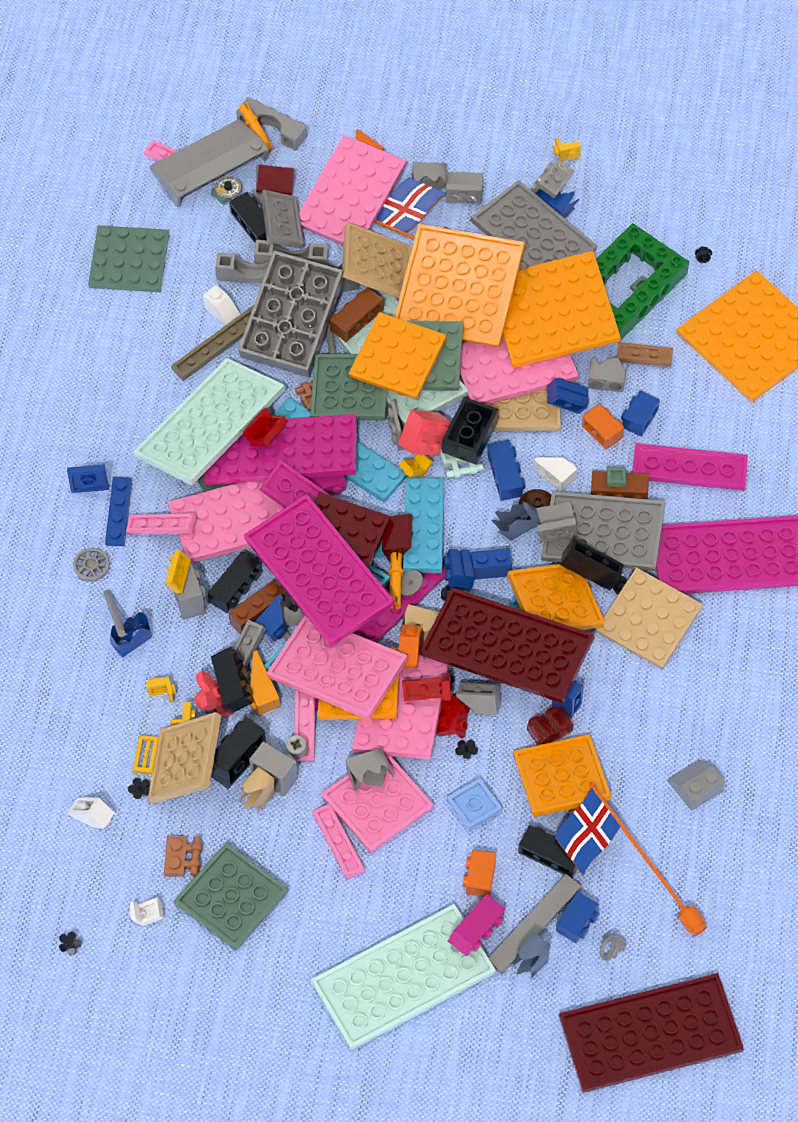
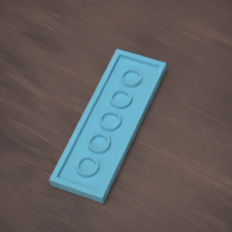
[403,477,444,573]

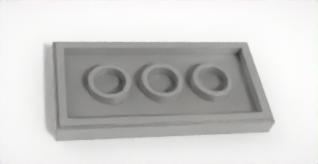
[261,190,303,249]

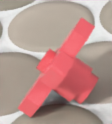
[194,671,233,718]

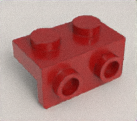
[243,408,288,447]
[436,695,470,738]

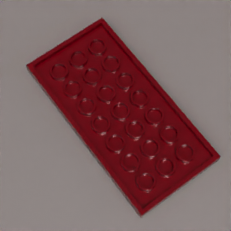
[419,588,595,703]
[559,973,744,1093]

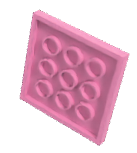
[321,756,434,854]

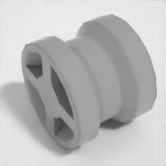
[286,735,308,759]

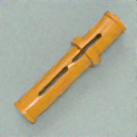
[238,102,274,152]
[388,552,404,609]

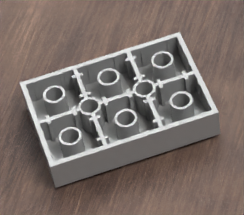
[238,250,345,377]

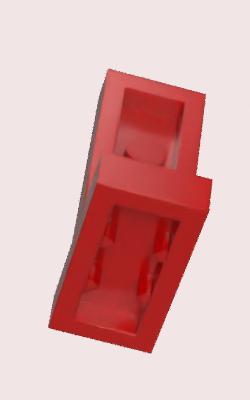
[402,673,452,701]

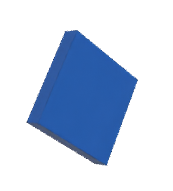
[67,464,109,493]

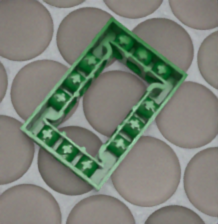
[596,223,689,340]

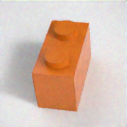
[582,404,624,450]
[463,850,496,897]

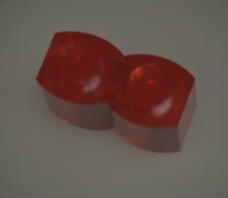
[527,706,574,745]

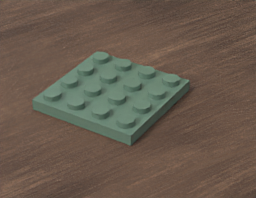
[88,225,169,292]
[407,321,464,391]
[310,354,387,420]
[173,843,289,951]

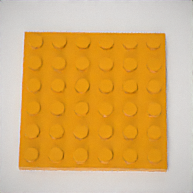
[395,224,525,348]
[503,251,621,368]
[676,270,798,403]

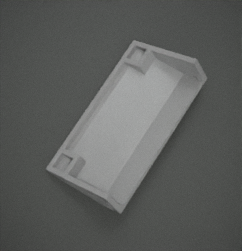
[149,119,268,208]

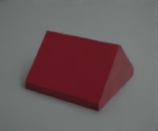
[256,164,294,195]
[382,514,412,563]

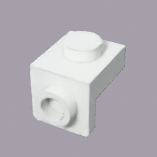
[130,898,164,926]

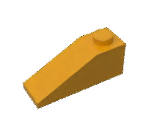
[250,650,280,716]

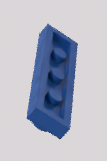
[105,477,132,546]

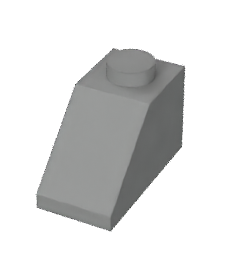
[456,683,501,716]

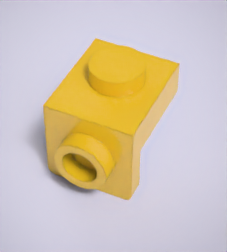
[553,138,581,161]
[399,454,433,478]
[146,676,176,702]
[170,702,196,726]

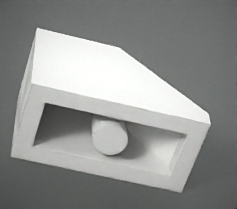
[203,285,241,326]
[534,457,577,492]
[67,797,115,829]

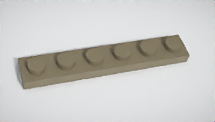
[171,305,254,381]

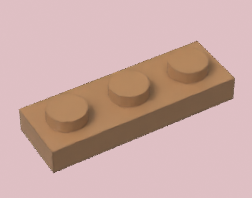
[617,342,673,367]

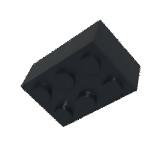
[442,397,499,465]
[211,716,266,789]

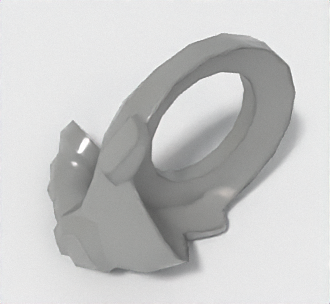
[600,934,626,961]

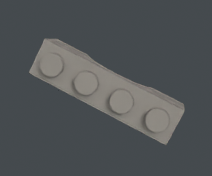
[236,97,307,151]
[254,240,329,265]
[215,253,270,284]

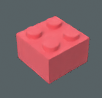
[398,410,451,456]

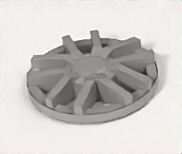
[73,548,109,581]

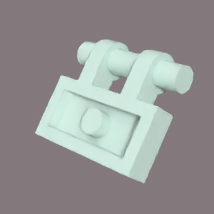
[440,448,484,478]

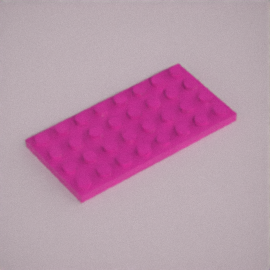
[204,414,357,485]
[243,494,395,647]
[656,515,798,594]

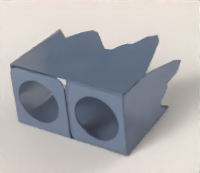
[491,501,540,540]
[512,933,550,979]

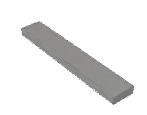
[488,874,582,975]

